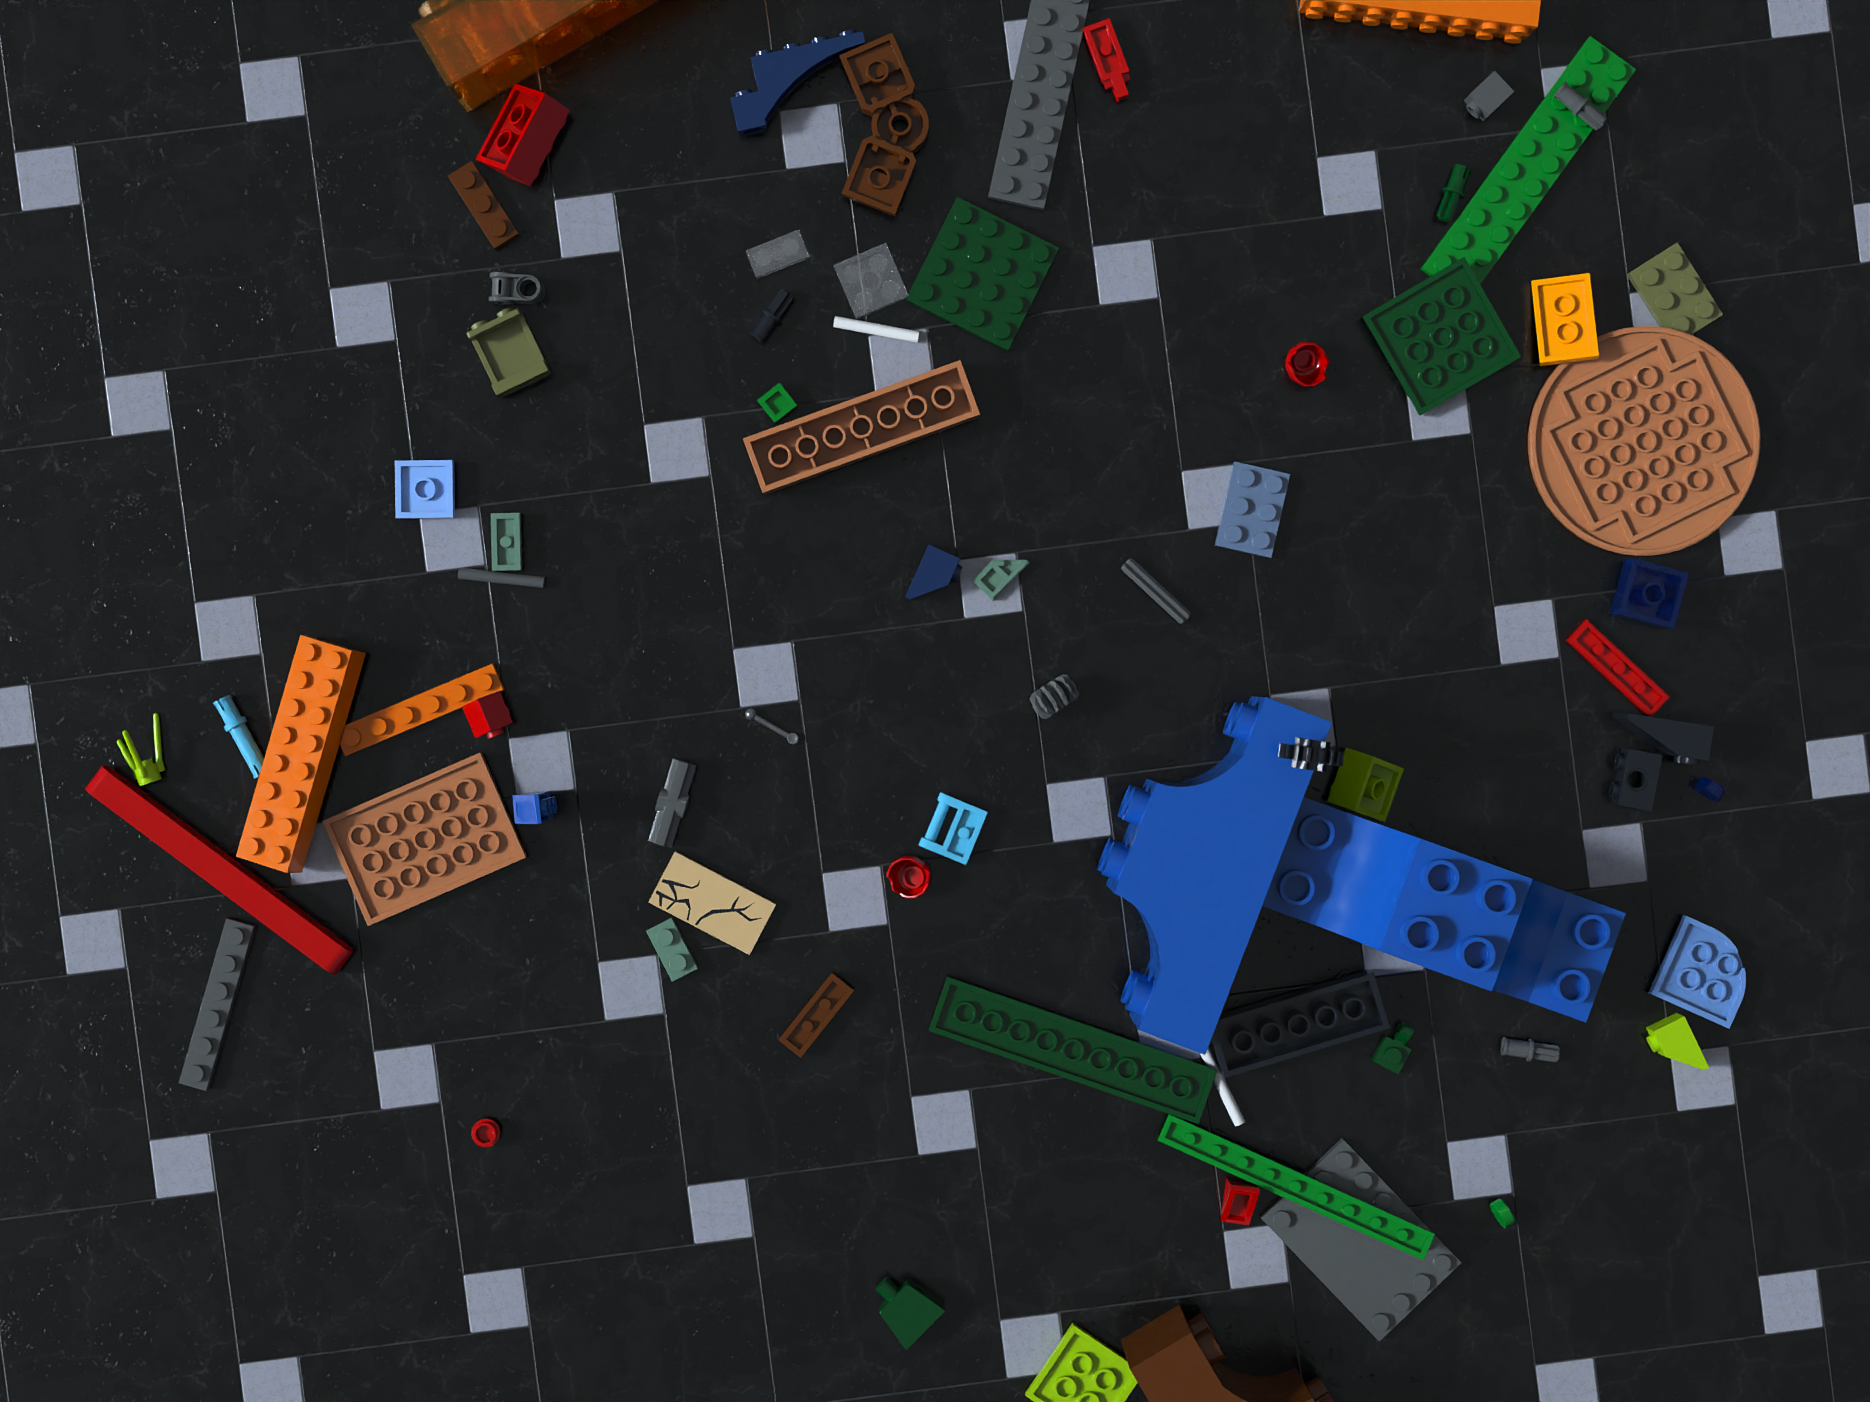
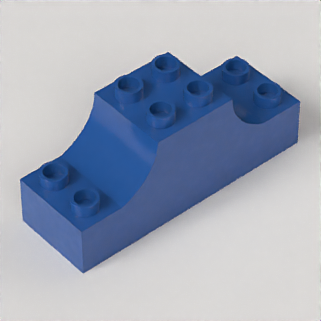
[1097,696,1332,1055]
[1262,797,1626,1022]

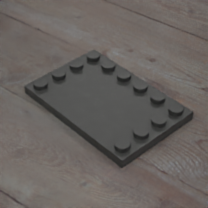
[1260,1138,1461,1342]

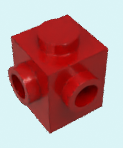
[462,691,513,739]

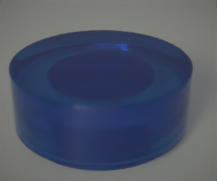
[1694,777,1725,802]

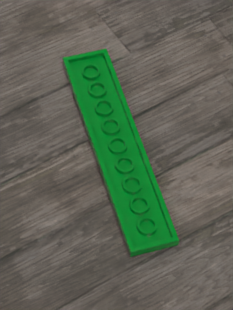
[1420,36,1636,284]

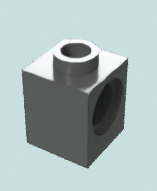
[1464,71,1514,121]

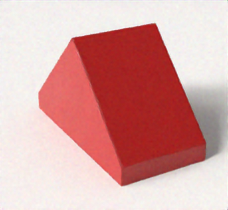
[1221,1177,1260,1225]

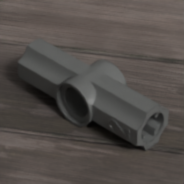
[648,758,697,848]

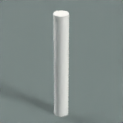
[833,316,920,343]
[1200,1046,1245,1126]

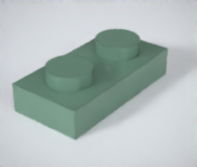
[491,513,523,571]
[646,917,698,982]

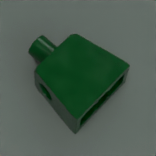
[875,1277,945,1350]

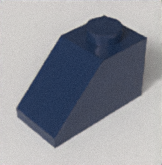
[905,545,962,600]

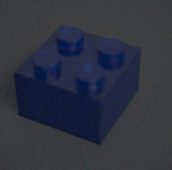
[1610,558,1689,629]

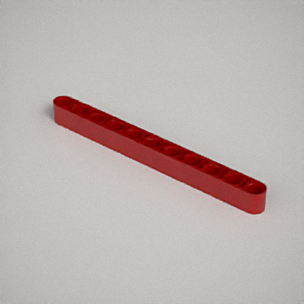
[85,765,354,975]

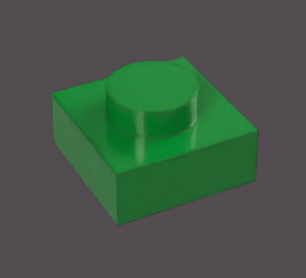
[757,383,797,424]

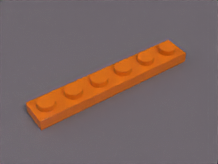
[340,664,505,756]

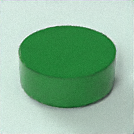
[1490,1198,1515,1229]

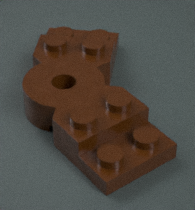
[839,33,929,216]

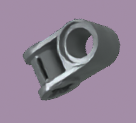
[488,272,546,305]

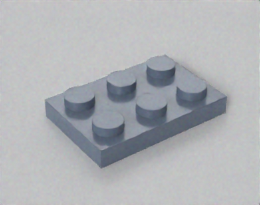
[1215,462,1290,558]

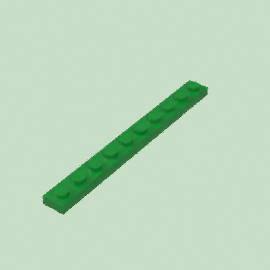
[1158,1114,1435,1261]

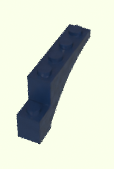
[730,30,865,137]

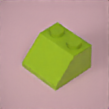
[1327,748,1404,822]

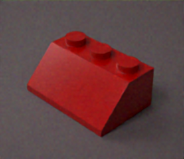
[475,84,570,186]

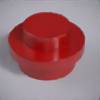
[471,1118,501,1147]

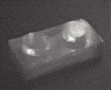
[746,230,810,279]

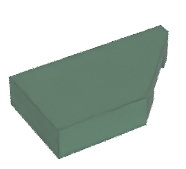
[972,560,1029,600]

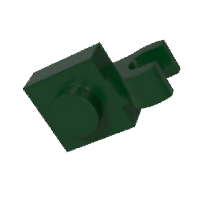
[1372,1021,1415,1074]

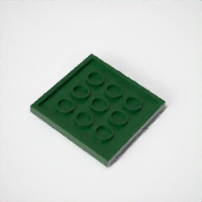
[906,197,1059,352]
[1362,257,1521,416]

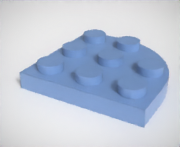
[1648,915,1746,1029]

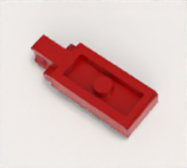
[1082,18,1130,102]

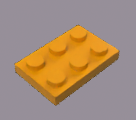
[1531,273,1599,366]

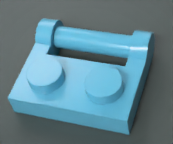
[918,792,988,865]

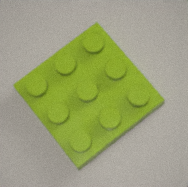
[1025,1323,1138,1402]

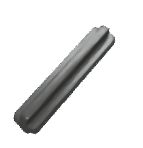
[1121,558,1191,624]

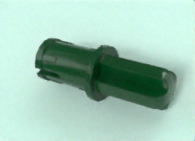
[1437,164,1472,223]

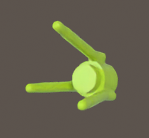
[117,713,165,786]

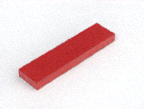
[1565,619,1670,717]

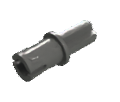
[1553,81,1607,130]
[1501,1037,1560,1062]

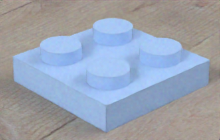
[395,460,455,519]

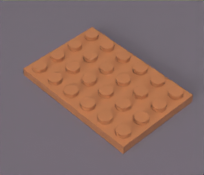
[322,752,527,926]

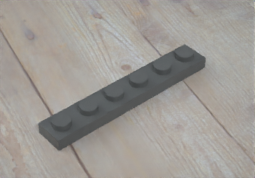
[179,918,256,1091]

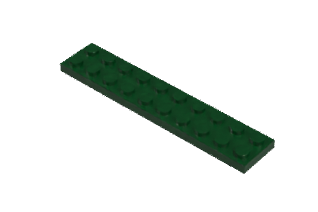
[928,976,1217,1124]

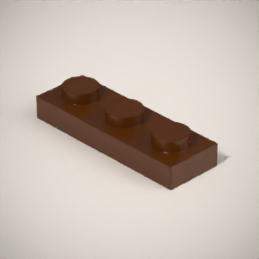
[448,161,520,250]
[779,972,854,1058]

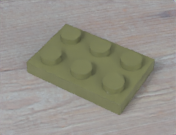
[1626,242,1723,335]

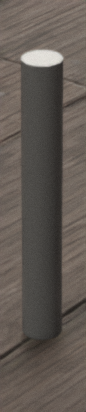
[458,568,545,588]

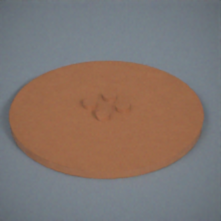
[1528,326,1761,556]

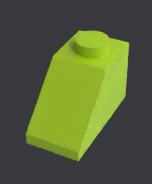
[1646,1013,1709,1070]

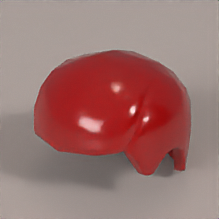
[1285,342,1330,387]
[886,855,932,899]

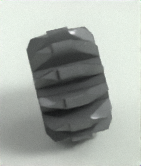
[1029,674,1080,719]

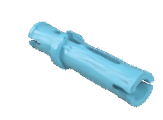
[213,695,264,779]

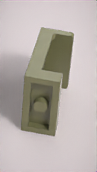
[466,307,552,398]

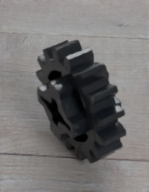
[1278,737,1345,772]

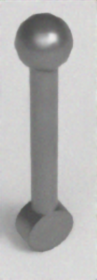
[745,709,798,744]

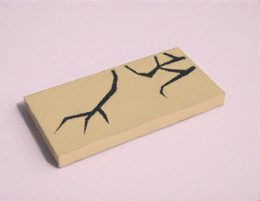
[649,851,776,955]

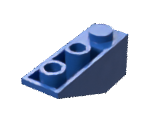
[512,791,557,824]

